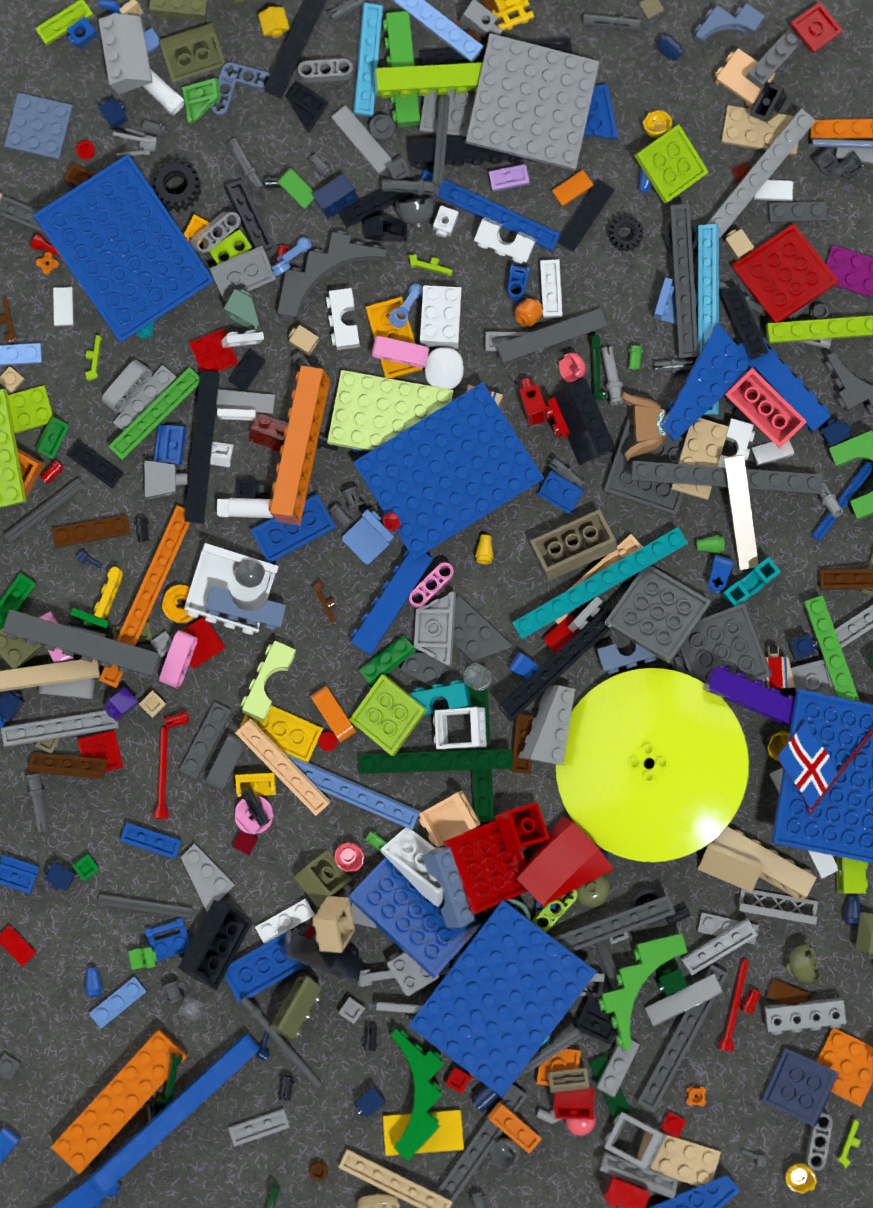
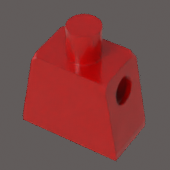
[519,378,547,427]

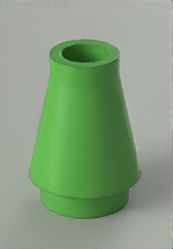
[697,535,725,553]

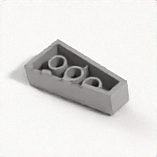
[518,685,575,765]

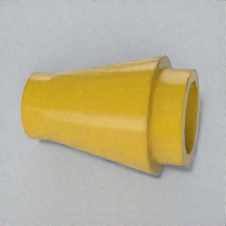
[475,535,494,564]

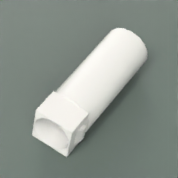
[143,69,184,116]
[217,498,273,518]

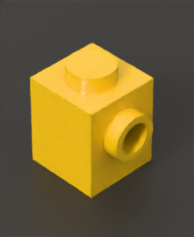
[258,7,289,38]

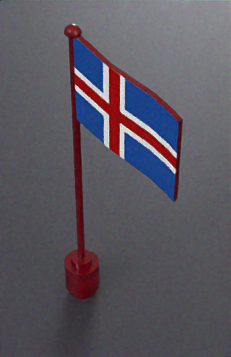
[778,720,873,814]

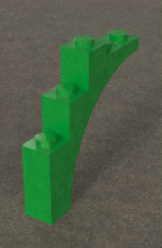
[390,1029,444,1162]

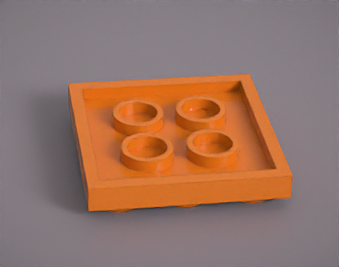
[816,1028,873,1107]

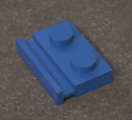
[154,425,187,465]
[537,470,585,514]
[0,855,40,894]

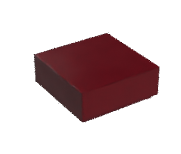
[232,830,258,856]

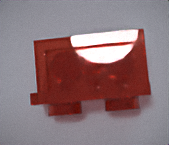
[249,413,289,452]

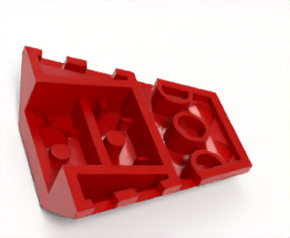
[517,816,614,907]

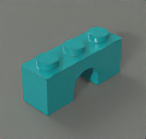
[722,557,781,607]
[409,680,472,716]

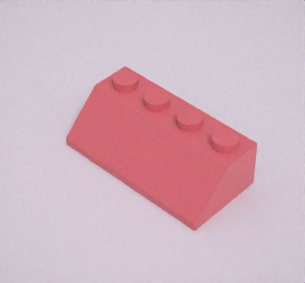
[725,368,807,449]

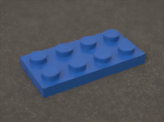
[250,494,336,564]
[224,932,306,1004]

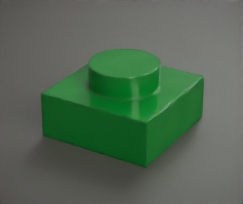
[73,854,100,882]

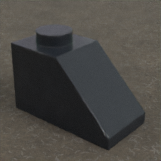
[749,82,787,123]
[364,216,407,241]

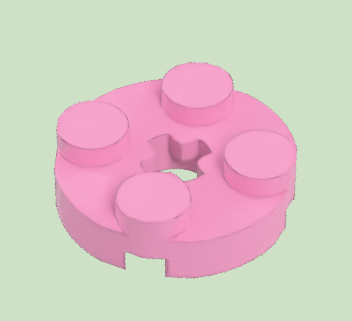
[235,796,274,834]

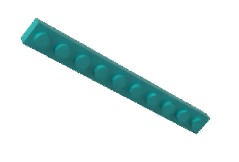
[512,527,688,640]

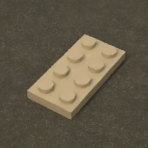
[721,105,798,156]
[671,418,729,500]
[636,1130,721,1186]

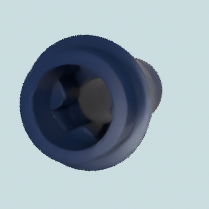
[844,896,861,926]

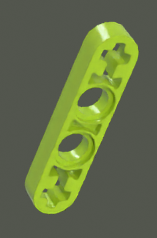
[531,890,577,932]

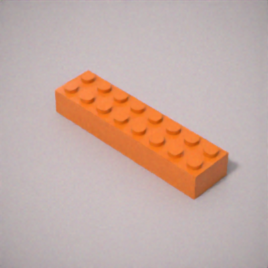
[268,366,331,526]
[51,1029,189,1174]

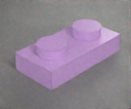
[489,164,530,192]

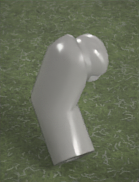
[536,1108,562,1124]

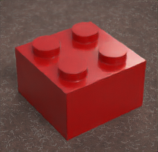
[495,802,550,853]
[603,1175,650,1208]

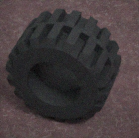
[152,160,201,212]

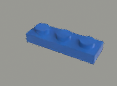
[120,823,182,859]

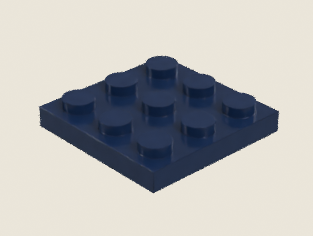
[761,1048,840,1127]

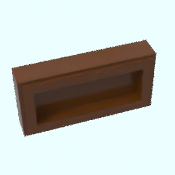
[766,979,809,1006]

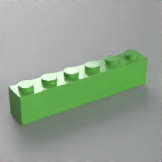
[383,11,420,128]

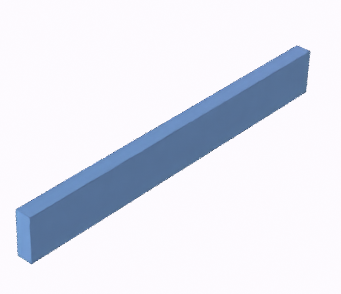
[282,751,420,830]

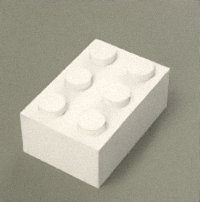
[420,285,461,349]

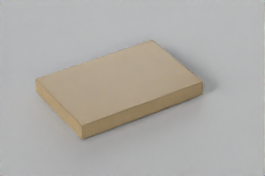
[698,842,764,892]

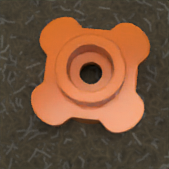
[36,252,59,275]
[686,1086,706,1106]

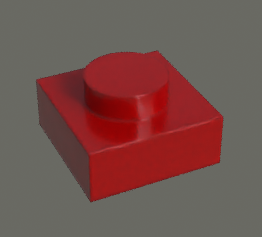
[445,1067,472,1094]
[660,1111,687,1138]

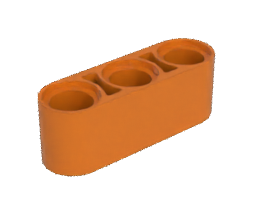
[310,686,356,743]

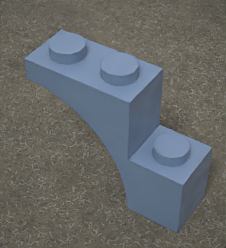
[694,3,765,45]

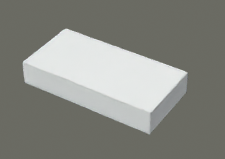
[754,180,793,201]
[53,287,74,326]
[217,409,257,421]

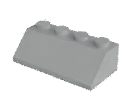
[99,13,153,94]

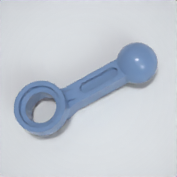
[271,237,312,276]
[388,284,423,328]

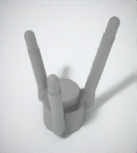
[112,128,157,157]

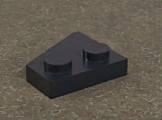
[287,82,329,133]
[574,994,617,1045]

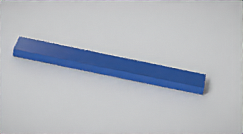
[420,170,561,252]

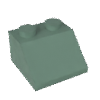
[224,289,261,333]

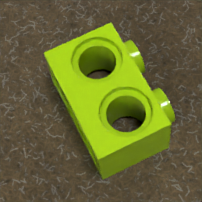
[209,229,253,265]

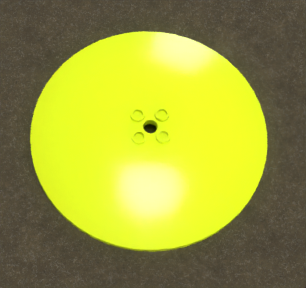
[555,668,749,862]

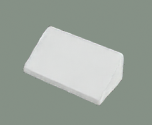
[751,441,795,466]
[211,442,234,467]

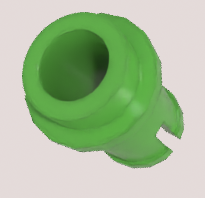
[628,346,644,370]
[365,831,388,851]

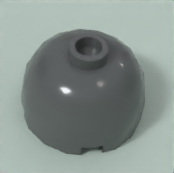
[395,197,434,227]

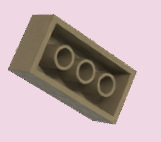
[530,509,618,581]

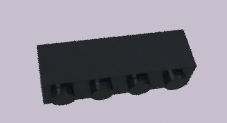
[550,378,615,466]
[178,900,252,990]
[280,928,363,984]

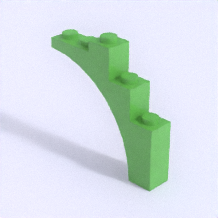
[598,934,687,1051]

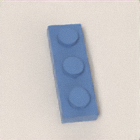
[89,976,147,1029]

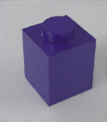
[104,688,138,722]

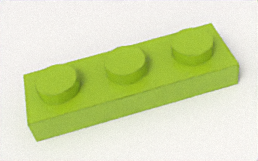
[35,0,94,46]

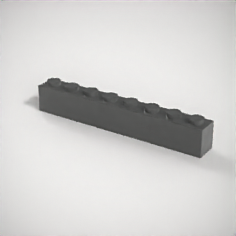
[3,609,159,679]

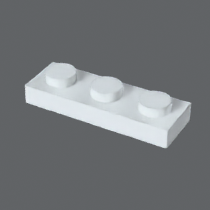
[540,260,562,318]
[255,899,315,944]

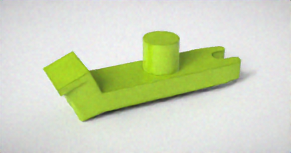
[409,254,453,276]
[85,335,102,382]
[837,1119,860,1168]

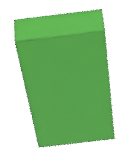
[277,168,314,209]

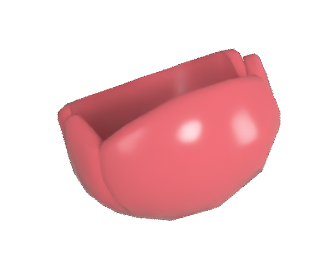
[559,353,586,383]
[334,842,364,872]
[565,1113,597,1136]

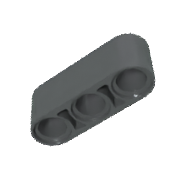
[205,733,246,792]

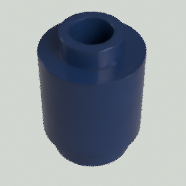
[656,34,685,62]
[472,1085,500,1113]

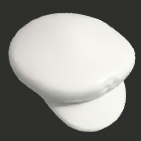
[425,347,464,390]

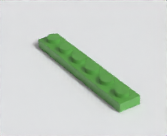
[108,367,200,461]
[804,595,860,702]

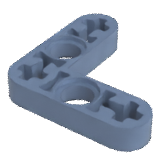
[211,62,271,116]

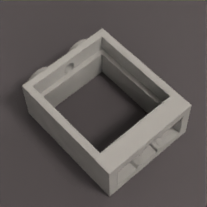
[604,1112,667,1171]

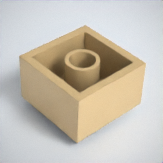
[313,896,355,953]

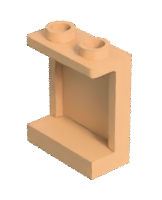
[715,48,775,109]
[419,790,481,848]

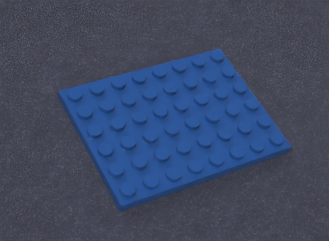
[33,154,215,343]
[353,382,544,560]
[771,689,873,864]
[408,900,597,1097]

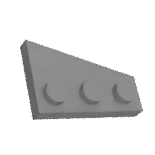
[181,844,235,912]

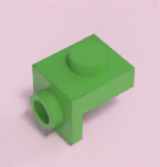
[128,947,157,970]

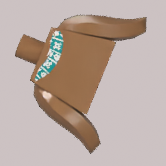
[621,391,667,461]

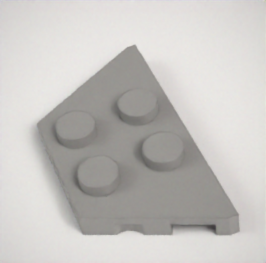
[414,592,456,666]

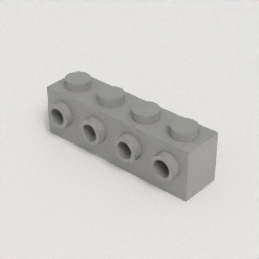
[763,998,846,1035]

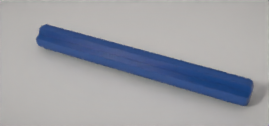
[812,461,873,541]

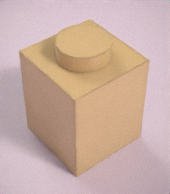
[724,229,754,262]
[289,325,319,356]

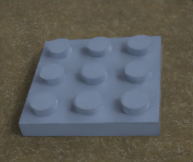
[4,93,73,160]

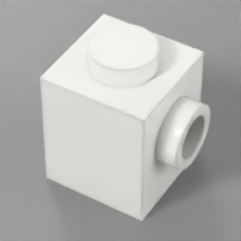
[433,206,458,238]

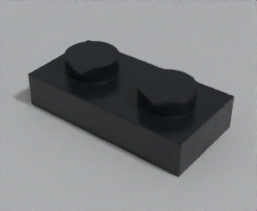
[229,350,266,392]

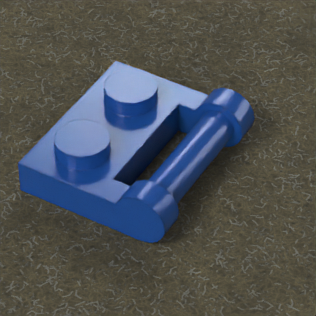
[145,917,191,962]

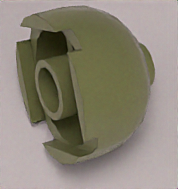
[572,875,610,908]
[786,943,821,983]

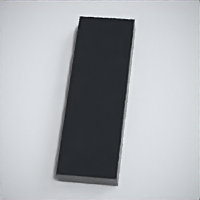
[67,440,124,489]

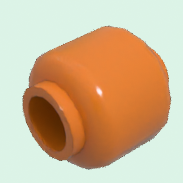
[515,298,543,326]

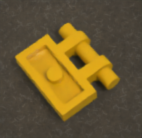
[492,0,534,31]

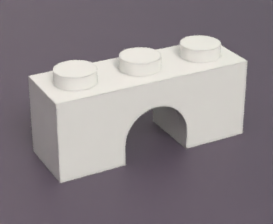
[474,217,537,263]
[326,288,360,350]
[718,419,755,467]

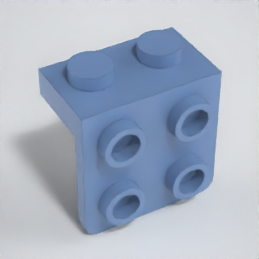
[342,509,395,565]

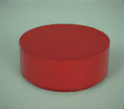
[76,140,95,160]
[383,512,401,532]
[318,732,338,751]

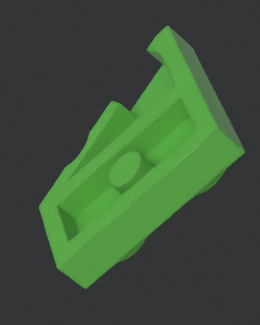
[182,78,221,123]

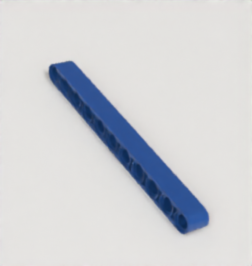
[87,1033,261,1195]

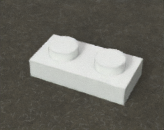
[222,330,264,348]

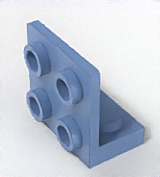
[653,277,698,325]

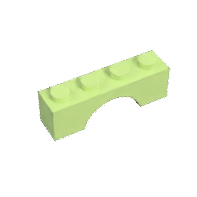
[241,641,296,722]

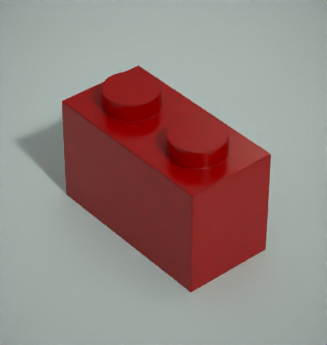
[554,1088,596,1120]

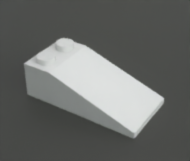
[381,827,445,907]

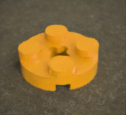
[162,585,195,623]

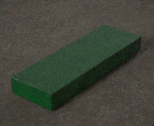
[588,1055,630,1117]

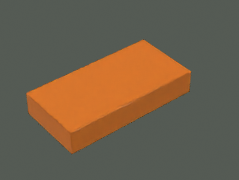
[552,170,594,207]

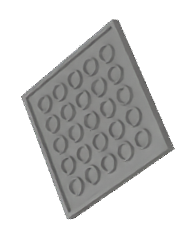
[465,33,600,171]

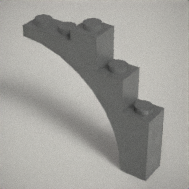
[277,231,387,320]
[824,352,873,415]

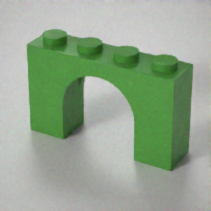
[829,431,873,520]

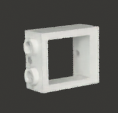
[433,707,487,750]

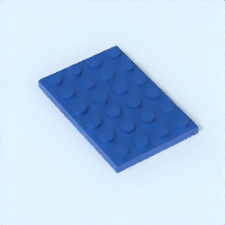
[348,857,483,979]

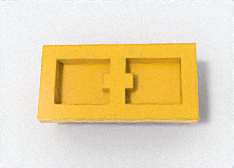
[235,773,276,797]

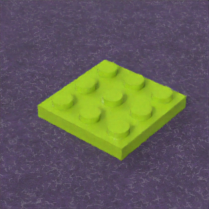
[634,124,709,203]
[349,674,427,756]

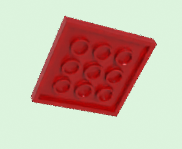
[732,224,839,323]
[442,820,527,915]

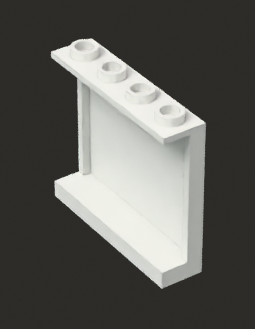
[183,543,278,635]

